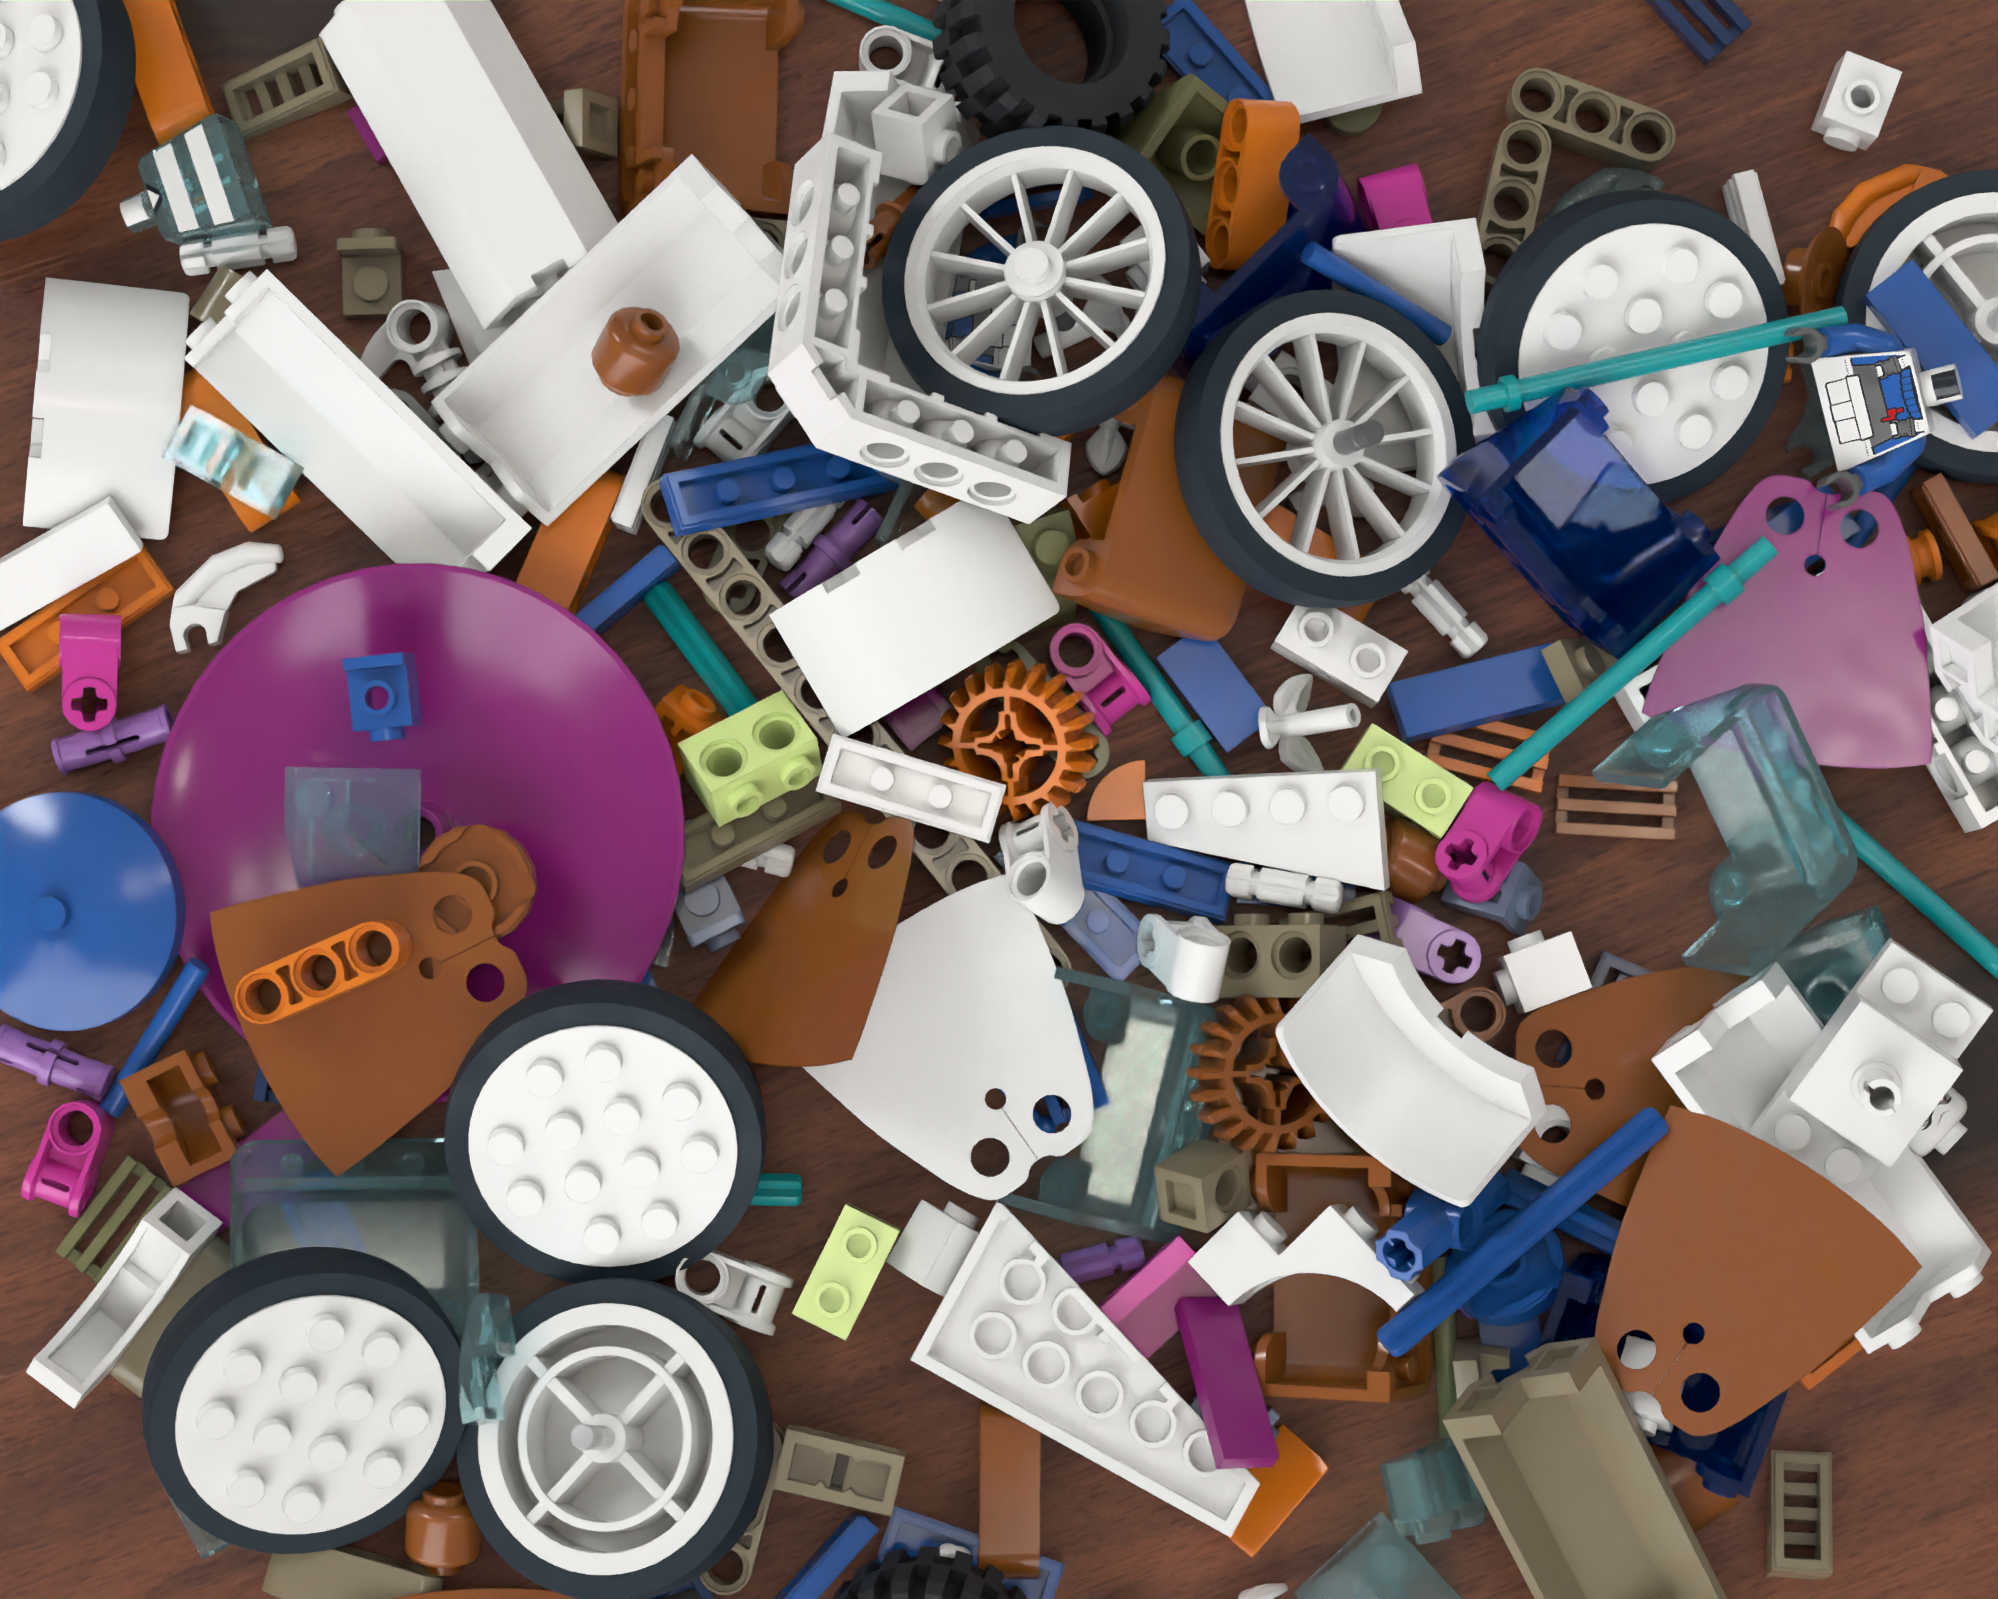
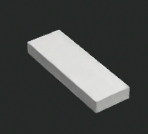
[0,496,144,631]
[816,733,1006,843]

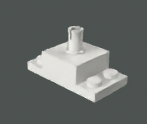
[1748,938,1993,1199]

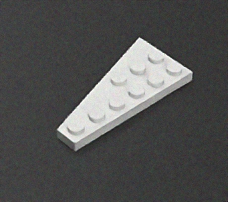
[910,1199,1260,1537]

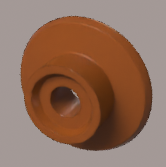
[1781,227,1849,315]

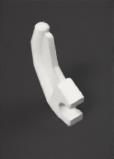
[170,541,284,654]

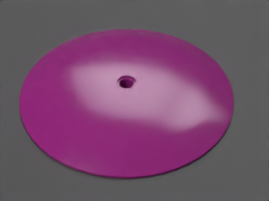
[151,563,685,1103]

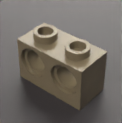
[1214,913,1346,999]
[773,1423,907,1517]

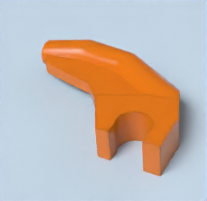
[1829,164,1948,249]

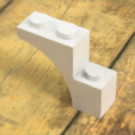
[26,1187,223,1409]
[1188,1204,1425,1311]

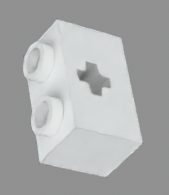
[1270,605,1408,709]

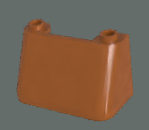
[618,0,804,220]
[1052,374,1285,642]
[1249,1152,1434,1403]

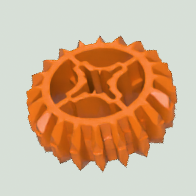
[937,659,1099,821]

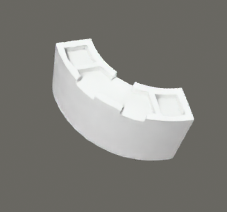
[1244,0,1423,124]
[1332,218,1497,475]
[23,277,190,540]
[769,500,1059,737]
[1275,934,1548,1207]

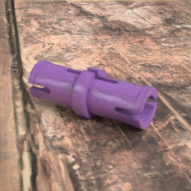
[778,498,887,599]
[51,703,175,775]
[0,1024,116,1102]

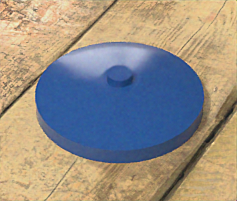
[0,791,185,1031]

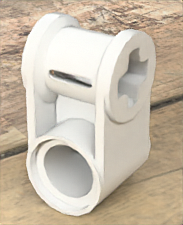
[859,25,957,100]
[693,367,794,462]
[999,802,1085,925]
[1137,914,1231,1003]
[675,1250,795,1336]

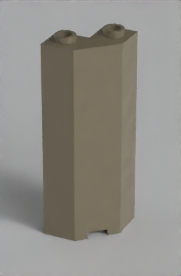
[1442,1337,1727,1599]

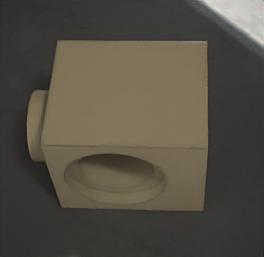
[1154,1138,1252,1233]

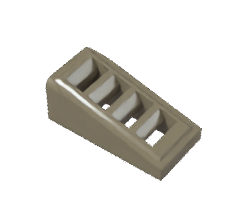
[220,37,354,140]
[1766,1450,1833,1579]

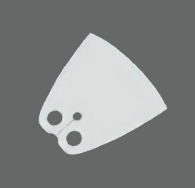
[803,874,1094,1200]

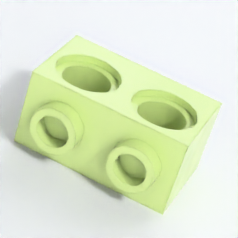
[677,690,822,827]
[1340,723,1473,839]
[792,1202,901,1340]

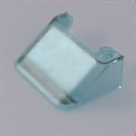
[230,1138,479,1340]

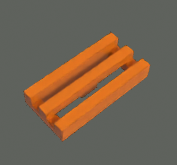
[1426,721,1550,794]

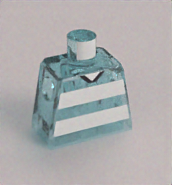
[120,113,273,245]

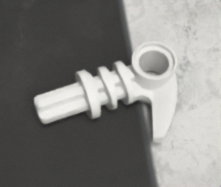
[360,300,484,465]

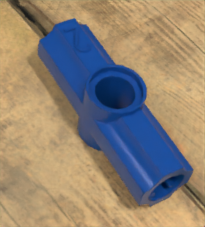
[1375,1170,1510,1281]

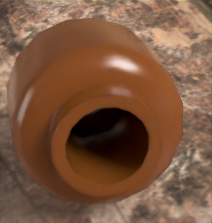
[591,307,680,397]
[1372,817,1447,904]
[405,1481,483,1576]

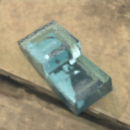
[162,405,304,520]
[458,1292,517,1426]

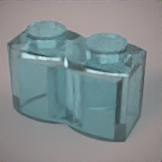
[1380,1438,1489,1544]

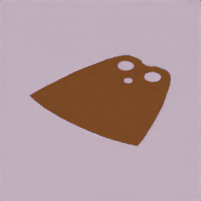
[692,812,914,1067]
[210,871,528,1177]
[1515,958,1764,1208]
[1595,1105,1922,1436]

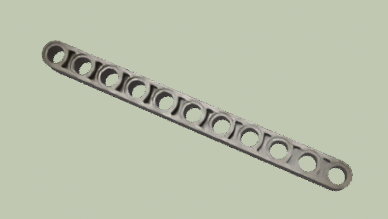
[641,478,1072,989]

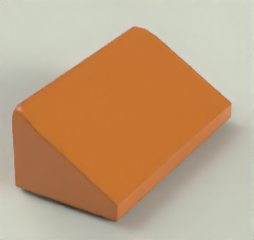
[1226,1423,1330,1558]

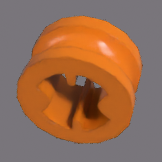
[1906,529,1943,586]

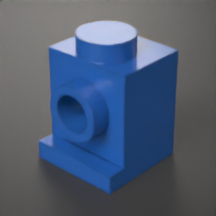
[342,652,423,742]

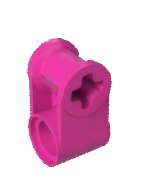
[1357,163,1433,231]
[59,614,121,731]
[1047,623,1152,738]
[1435,781,1542,903]
[21,1099,115,1219]

